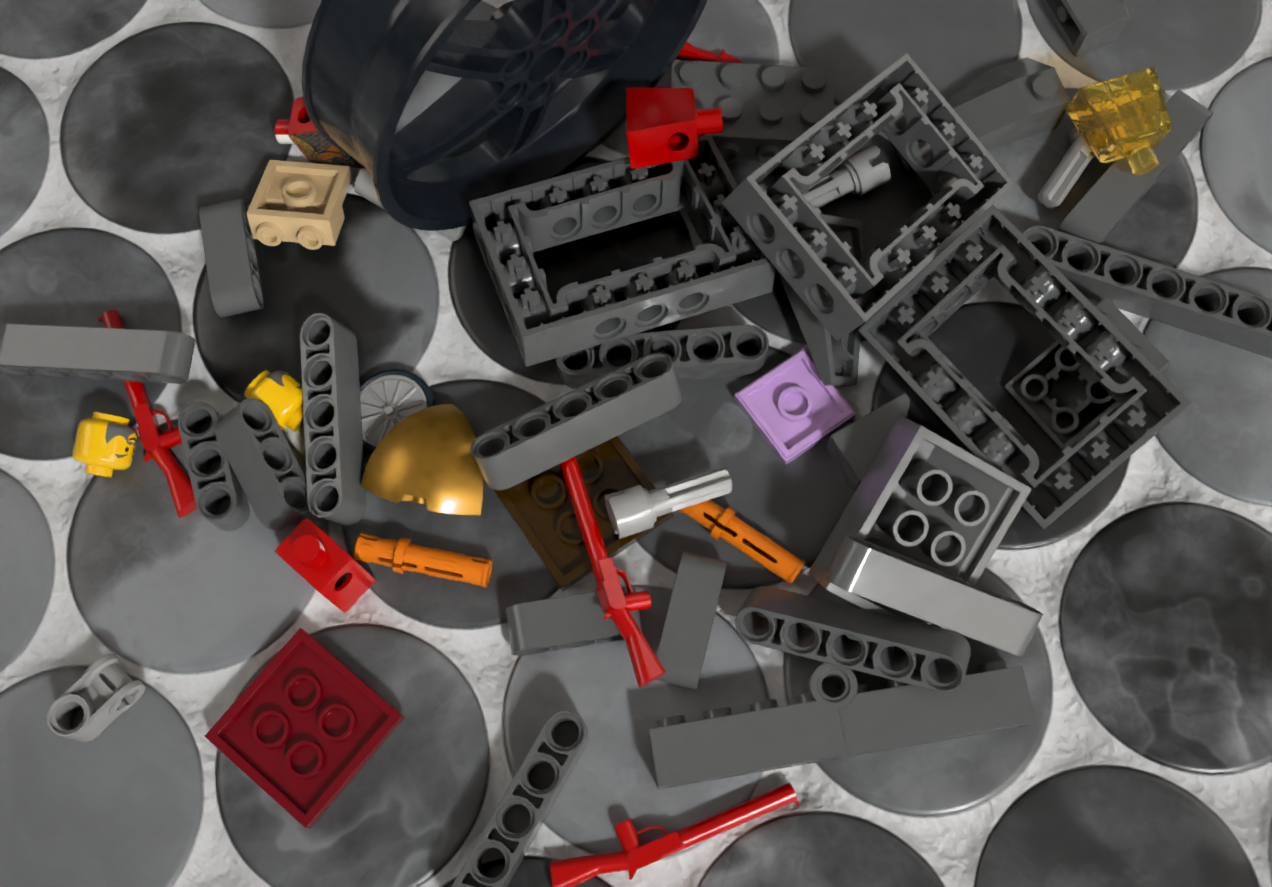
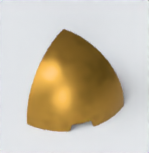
[361,404,483,515]

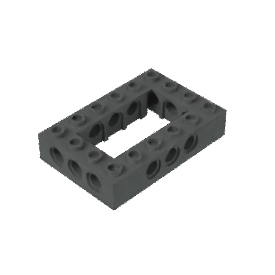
[722,53,1015,341]
[469,134,776,367]
[858,205,1192,529]

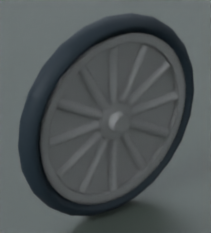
[360,369,435,453]

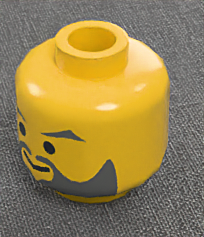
[244,370,304,432]
[72,412,138,478]

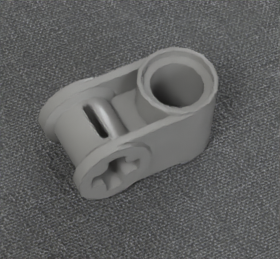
[47,654,146,742]

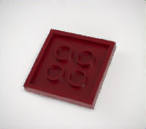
[205,628,405,829]

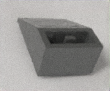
[1004,297,1171,450]

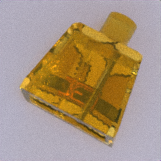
[1066,67,1171,176]

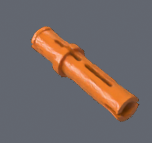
[678,499,806,586]
[354,533,493,588]

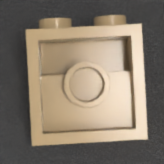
[246,160,352,250]

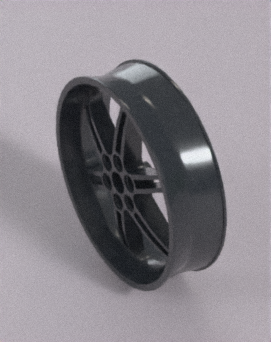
[301,0,707,231]

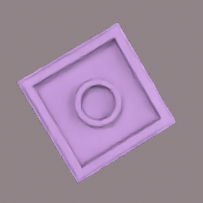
[734,348,856,466]

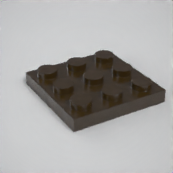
[493,436,673,591]

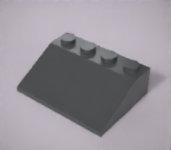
[808,415,1032,630]

